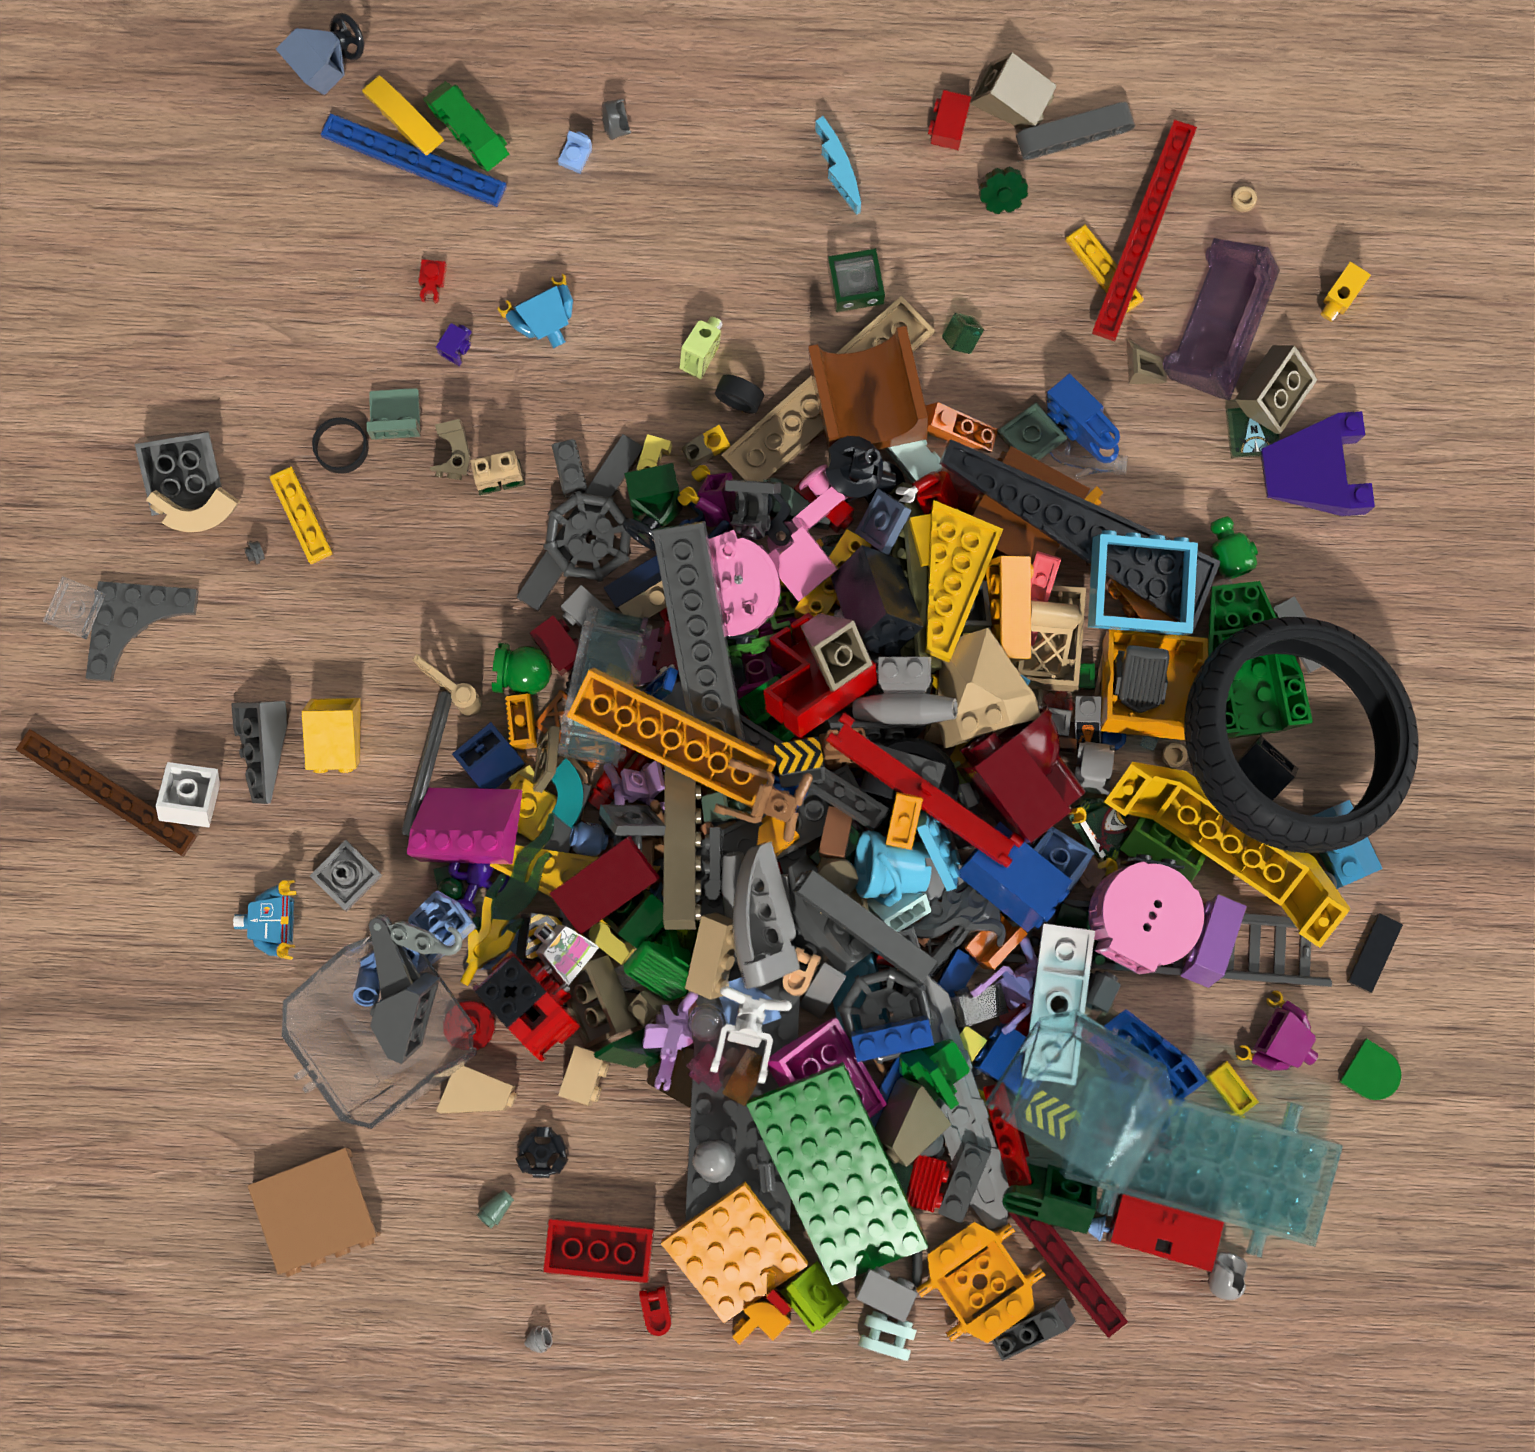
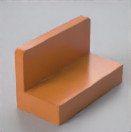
[965,913,1027,969]

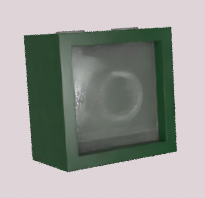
[827,248,885,312]

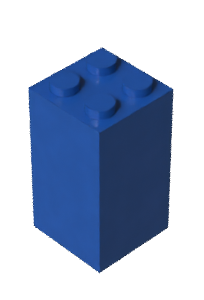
[959,822,1072,932]

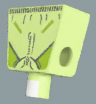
[680,317,723,379]

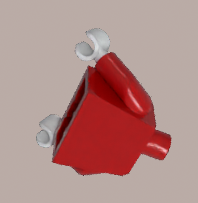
[896,471,958,515]

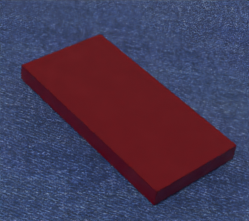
[549,836,660,935]

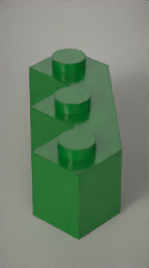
[423,81,510,172]

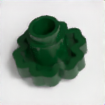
[979,167,1028,214]

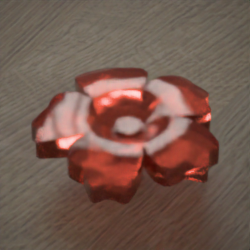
[1044,691,1074,711]

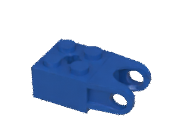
[1047,373,1120,463]

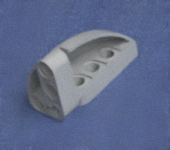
[732,842,800,989]

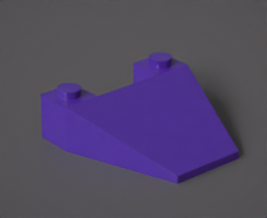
[1261,411,1375,516]

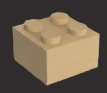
[558,1046,610,1106]

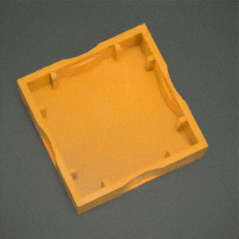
[1100,629,1208,740]

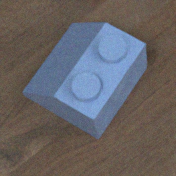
[1034,826,1095,902]

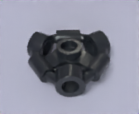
[515,1127,569,1178]

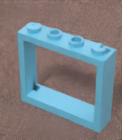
[1088,530,1198,636]

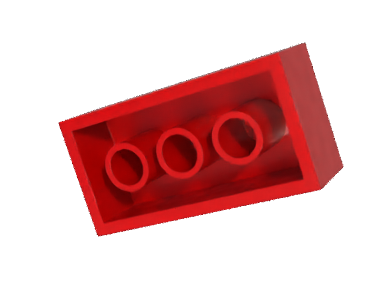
[543,1218,655,1283]

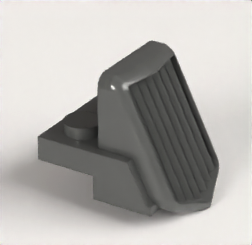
[1113,645,1169,713]

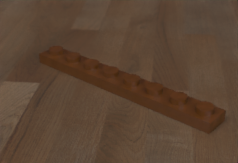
[15,729,197,857]

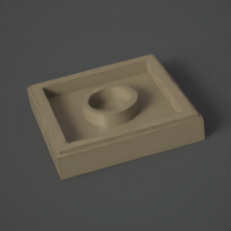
[533,726,560,793]

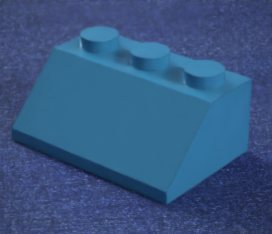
[1312,800,1383,889]

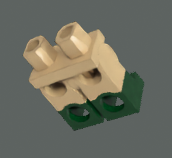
[470,450,526,496]

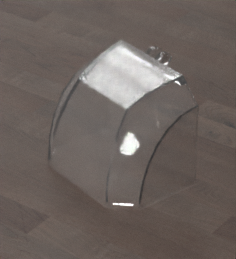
[282,936,477,1129]

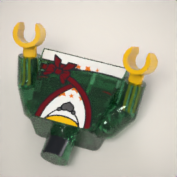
[1069,798,1131,876]

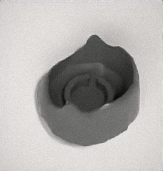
[602,99,631,140]

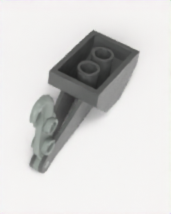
[369,914,462,1064]

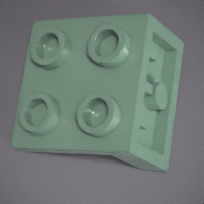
[367,388,421,440]

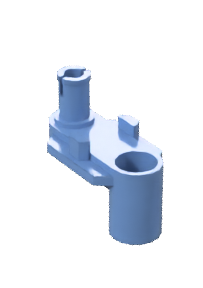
[353,924,420,1007]

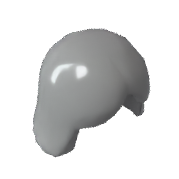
[692,1140,736,1183]
[1208,1252,1247,1300]

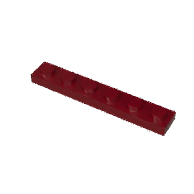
[1008,1212,1128,1339]

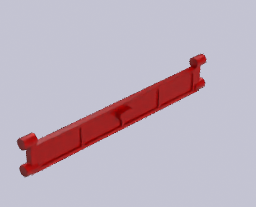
[825,713,1025,868]

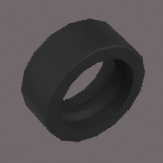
[715,374,764,414]
[860,771,896,802]

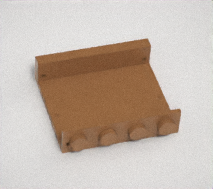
[247,1147,381,1277]

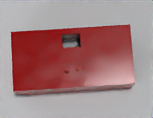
[1106,1191,1225,1272]

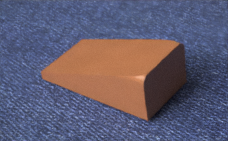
[819,806,853,858]

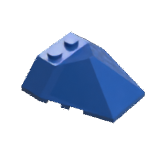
[1090,1009,1208,1134]

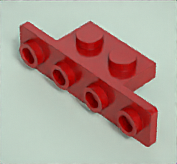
[983,1082,1032,1187]

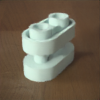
[858,1311,917,1361]

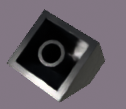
[1237,735,1299,801]

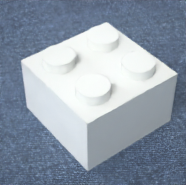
[156,762,220,827]

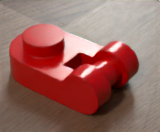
[639,1286,672,1336]

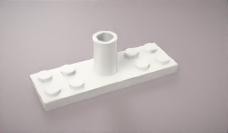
[1023,924,1095,1086]

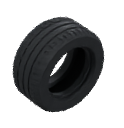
[861,738,959,834]

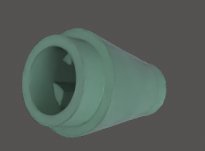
[476,1190,514,1229]

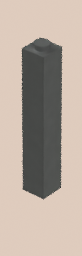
[792,870,937,983]

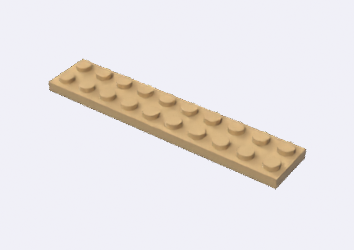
[721,296,935,482]

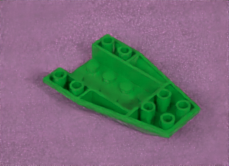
[1208,581,1313,738]

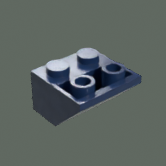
[452,722,526,789]

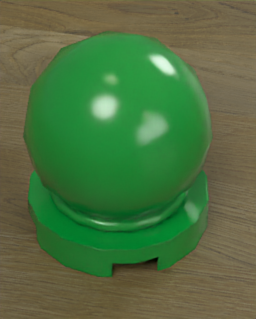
[492,643,552,695]

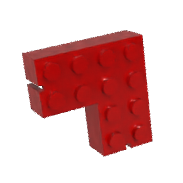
[764,613,877,738]

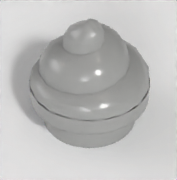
[524,1326,552,1353]

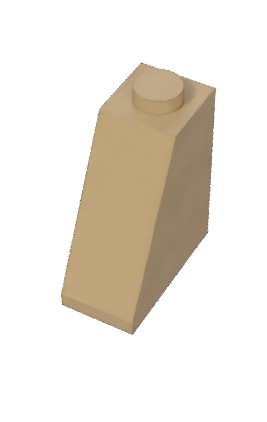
[436,1063,517,1113]

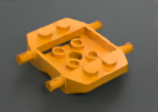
[915,1222,1045,1343]

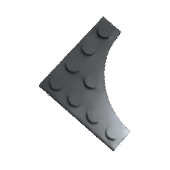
[86,581,199,682]

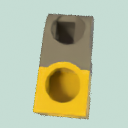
[682,425,731,467]

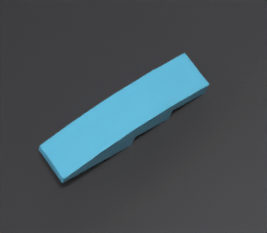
[815,116,861,215]

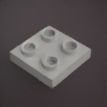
[310,840,383,912]

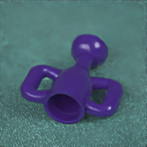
[448,863,510,915]

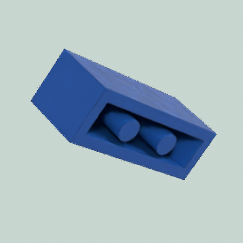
[851,1015,934,1062]

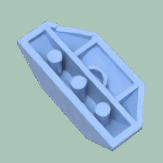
[408,890,476,973]

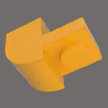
[732,1301,791,1345]

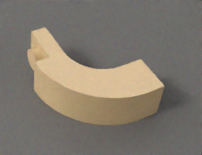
[146,487,241,532]

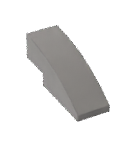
[799,962,847,1019]

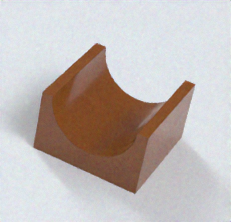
[808,326,928,449]

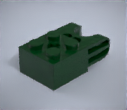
[1002,1163,1098,1234]

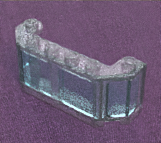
[558,605,653,768]

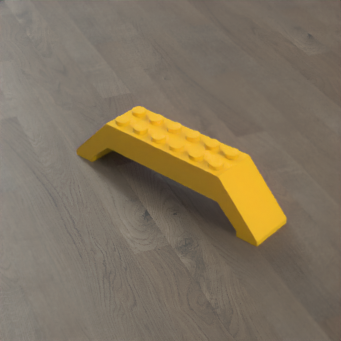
[1104,762,1350,948]

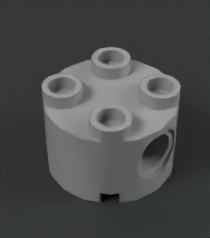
[1075,741,1115,795]

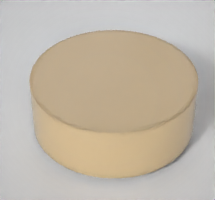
[1231,186,1257,212]
[1161,743,1188,769]

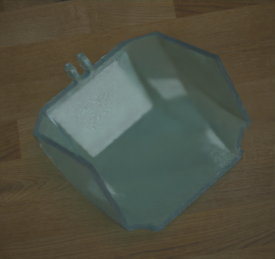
[984,1009,1175,1193]

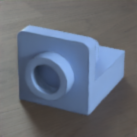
[558,131,592,174]

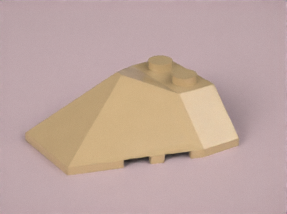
[937,628,1040,748]

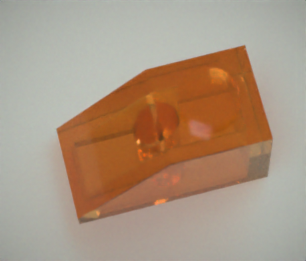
[722,1048,763,1106]

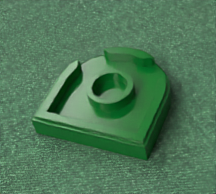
[1339,1038,1402,1100]

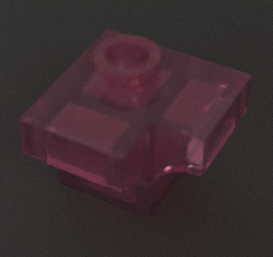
[687,1043,727,1093]

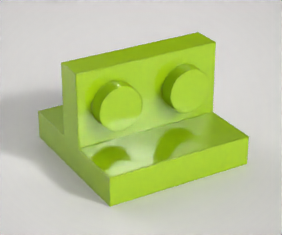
[780,1261,850,1333]

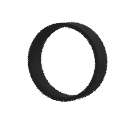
[312,417,369,474]

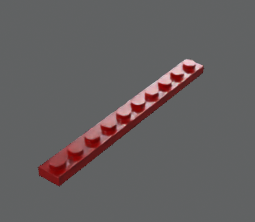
[1092,120,1197,342]

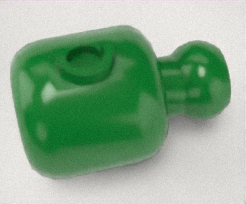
[1210,516,1258,579]

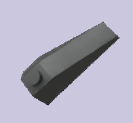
[231,701,287,804]

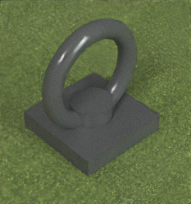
[599,805,666,852]

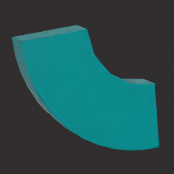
[551,758,584,829]

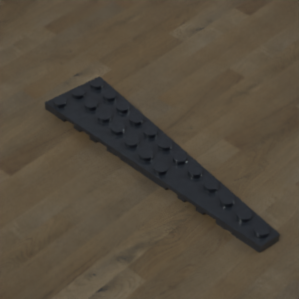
[939,439,1221,630]

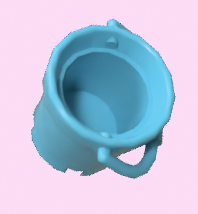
[854,831,932,907]

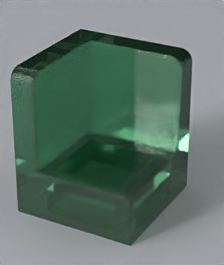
[942,312,984,354]

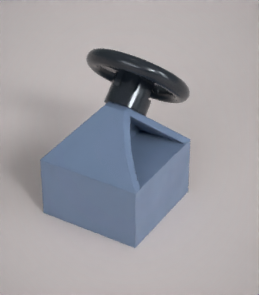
[276,13,364,95]

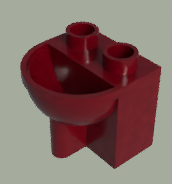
[956,706,1086,843]

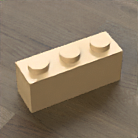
[685,913,735,999]

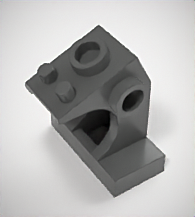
[725,480,781,540]

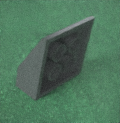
[135,431,222,516]

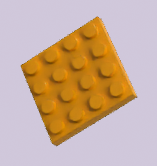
[661,1182,808,1323]

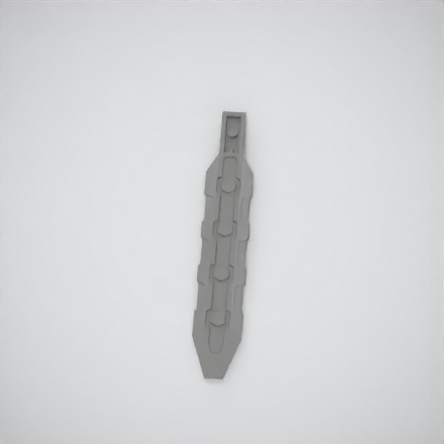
[898,927,1009,1229]

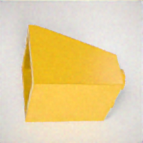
[302,698,361,773]

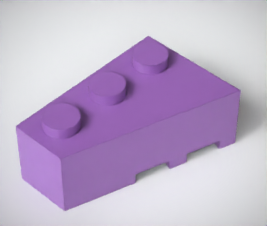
[1181,895,1247,988]

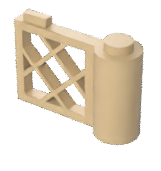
[1015,600,1082,678]
[412,654,482,716]

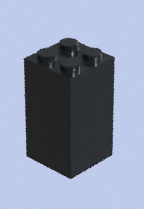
[831,545,924,657]

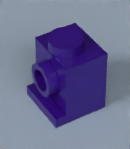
[436,323,472,367]

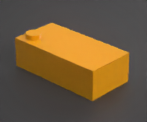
[985,556,1034,663]

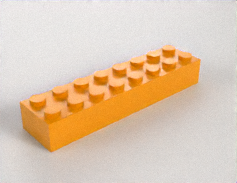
[567,667,777,808]

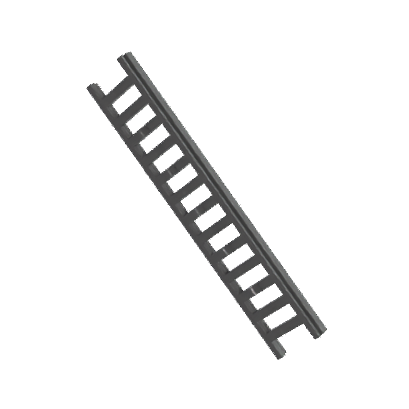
[979,893,1332,987]

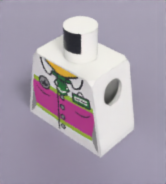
[534,923,599,985]

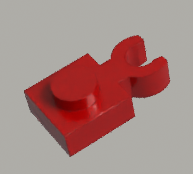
[419,259,447,304]

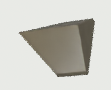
[1126,338,1167,384]

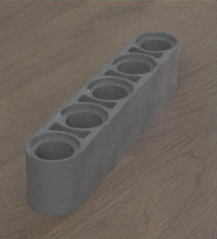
[1016,102,1135,160]

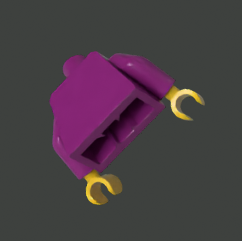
[678,465,736,533]
[1236,990,1318,1071]

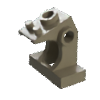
[430,419,471,480]

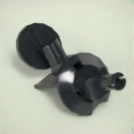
[824,436,906,504]

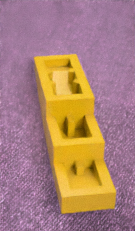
[362,75,444,156]

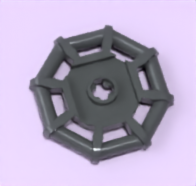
[543,491,631,582]
[837,966,935,1064]

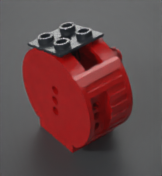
[472,950,581,1062]

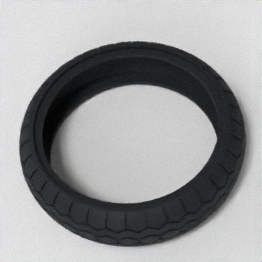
[1184,617,1419,853]

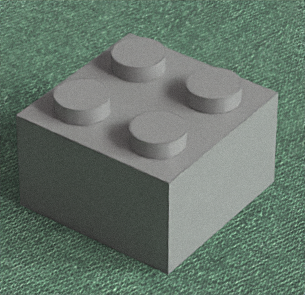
[855,1266,918,1322]

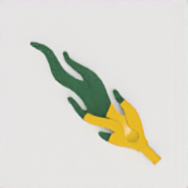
[460,813,554,986]

